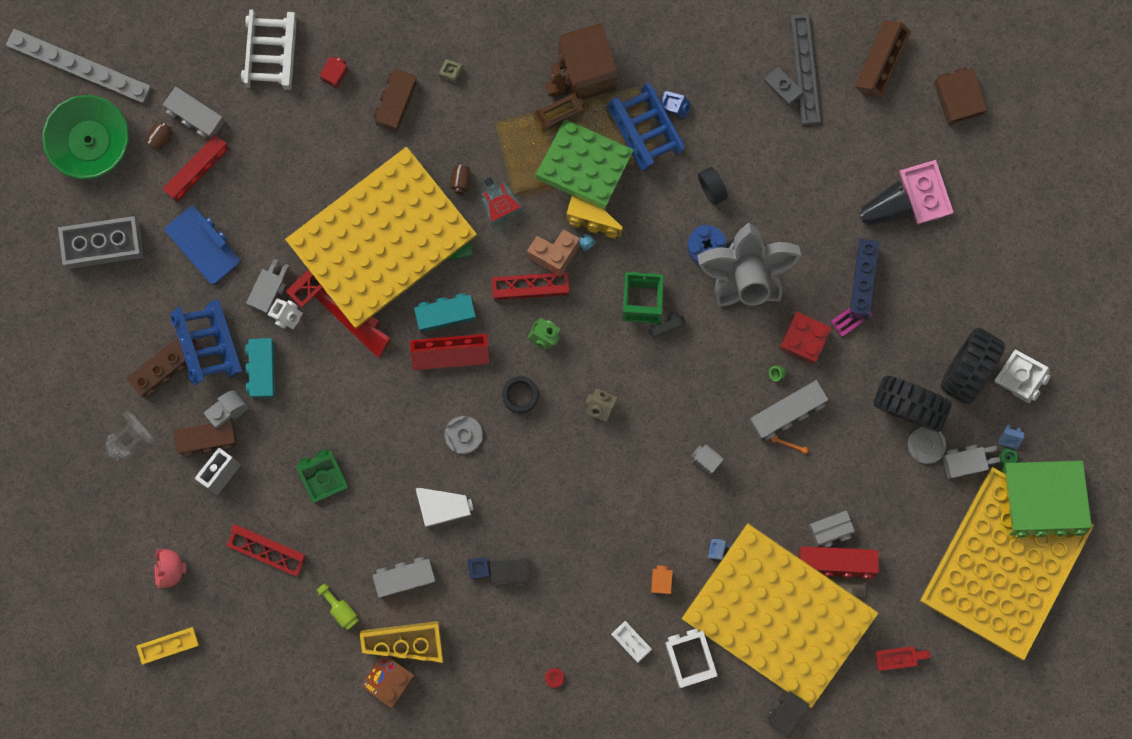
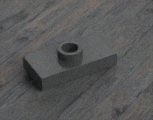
[764,67,803,106]

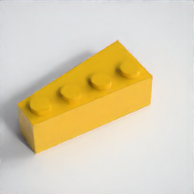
[360,621,443,663]

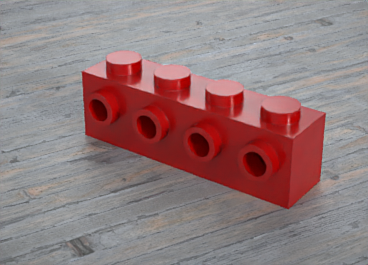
[410,334,489,370]
[798,547,879,580]

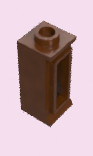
[534,92,585,133]

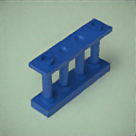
[606,83,685,171]
[170,299,242,386]

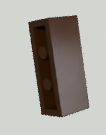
[373,68,417,132]
[174,420,238,457]

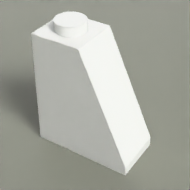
[416,488,474,527]

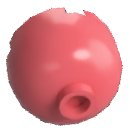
[155,549,186,588]

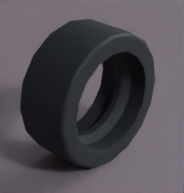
[698,167,728,205]
[502,376,538,414]

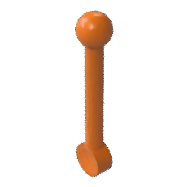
[771,435,809,454]

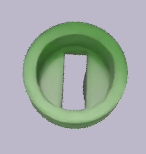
[769,366,786,381]

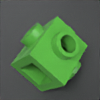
[527,318,560,350]

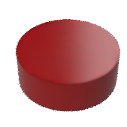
[545,668,564,688]

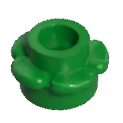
[999,448,1018,466]

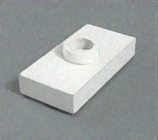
[611,621,652,663]

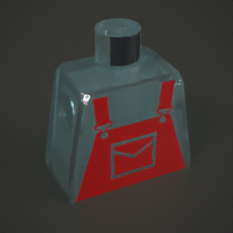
[481,177,523,226]

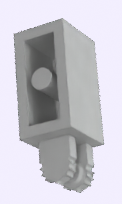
[246,259,290,314]
[942,445,1000,479]

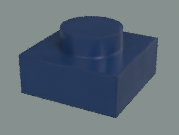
[467,557,489,579]

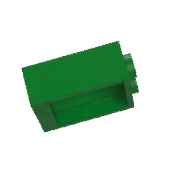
[622,272,663,324]

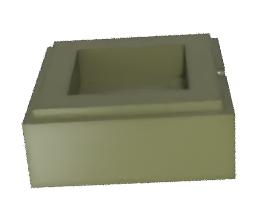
[438,59,464,83]

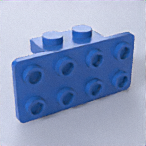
[165,206,240,284]

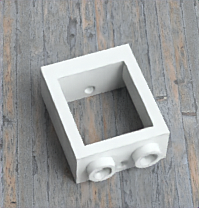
[665,628,717,688]

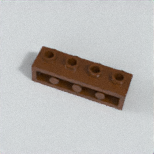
[855,21,911,98]
[126,337,203,398]

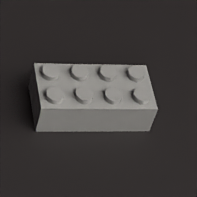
[58,216,144,269]

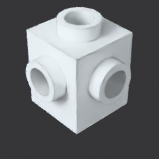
[267,298,303,329]

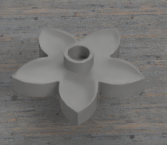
[697,223,801,307]

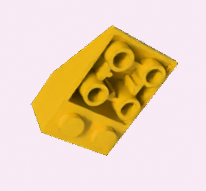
[566,195,623,239]

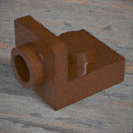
[545,63,567,96]

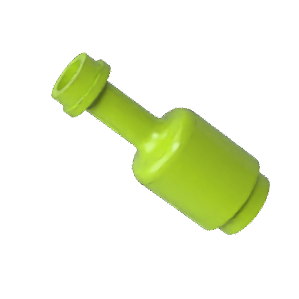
[316,583,359,631]

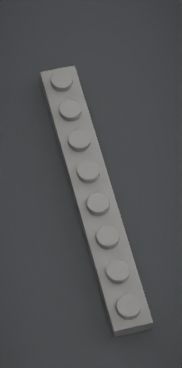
[6,29,152,104]

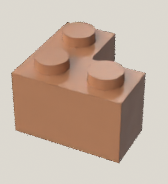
[527,229,580,277]

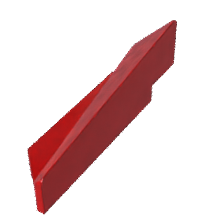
[315,284,391,358]

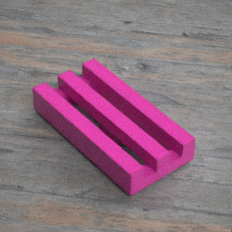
[830,308,873,337]

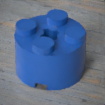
[687,225,726,266]

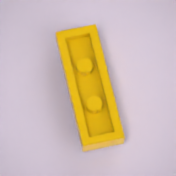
[136,627,200,664]

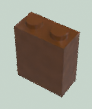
[934,67,987,125]

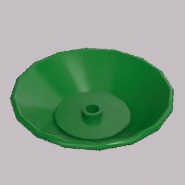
[42,95,129,180]

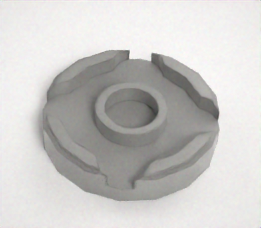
[444,416,483,454]
[907,427,947,464]

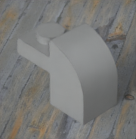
[204,391,250,429]

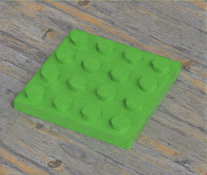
[535,120,634,210]

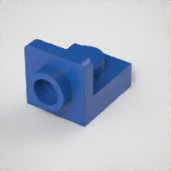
[660,91,691,119]

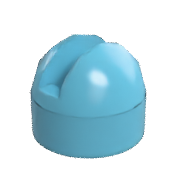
[580,234,596,251]

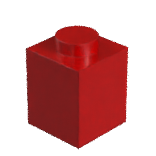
[319,56,348,89]

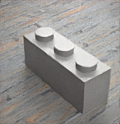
[163,86,225,139]
[373,556,436,598]

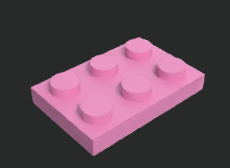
[899,160,954,225]

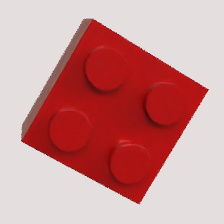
[779,312,832,365]

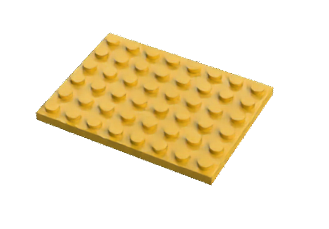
[285,147,477,329]
[919,467,1094,661]
[682,523,878,708]

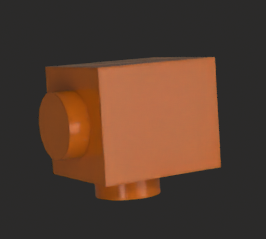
[650,565,673,594]

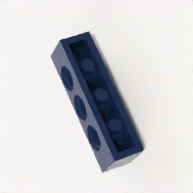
[849,239,879,320]

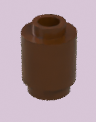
[145,122,172,151]
[450,165,471,194]

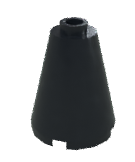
[859,181,914,225]

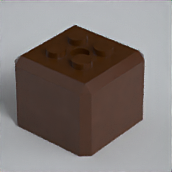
[557,23,618,100]

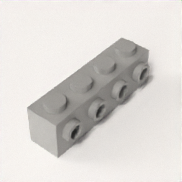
[748,380,828,441]

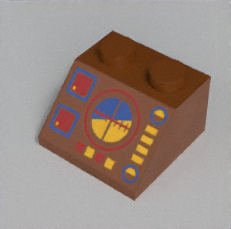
[361,656,415,708]

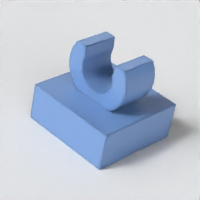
[999,424,1024,450]
[708,539,731,560]

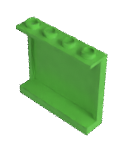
[1002,461,1092,538]

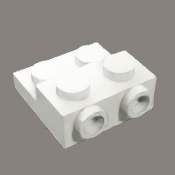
[994,349,1051,403]

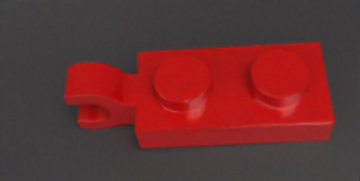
[875,646,930,671]

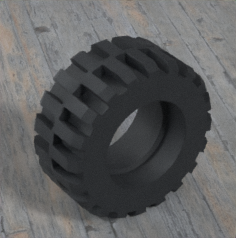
[940,328,1005,404]
[873,375,952,432]

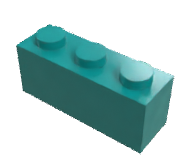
[414,293,476,332]
[245,338,275,399]

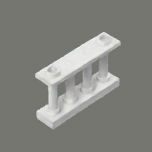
[241,10,297,90]

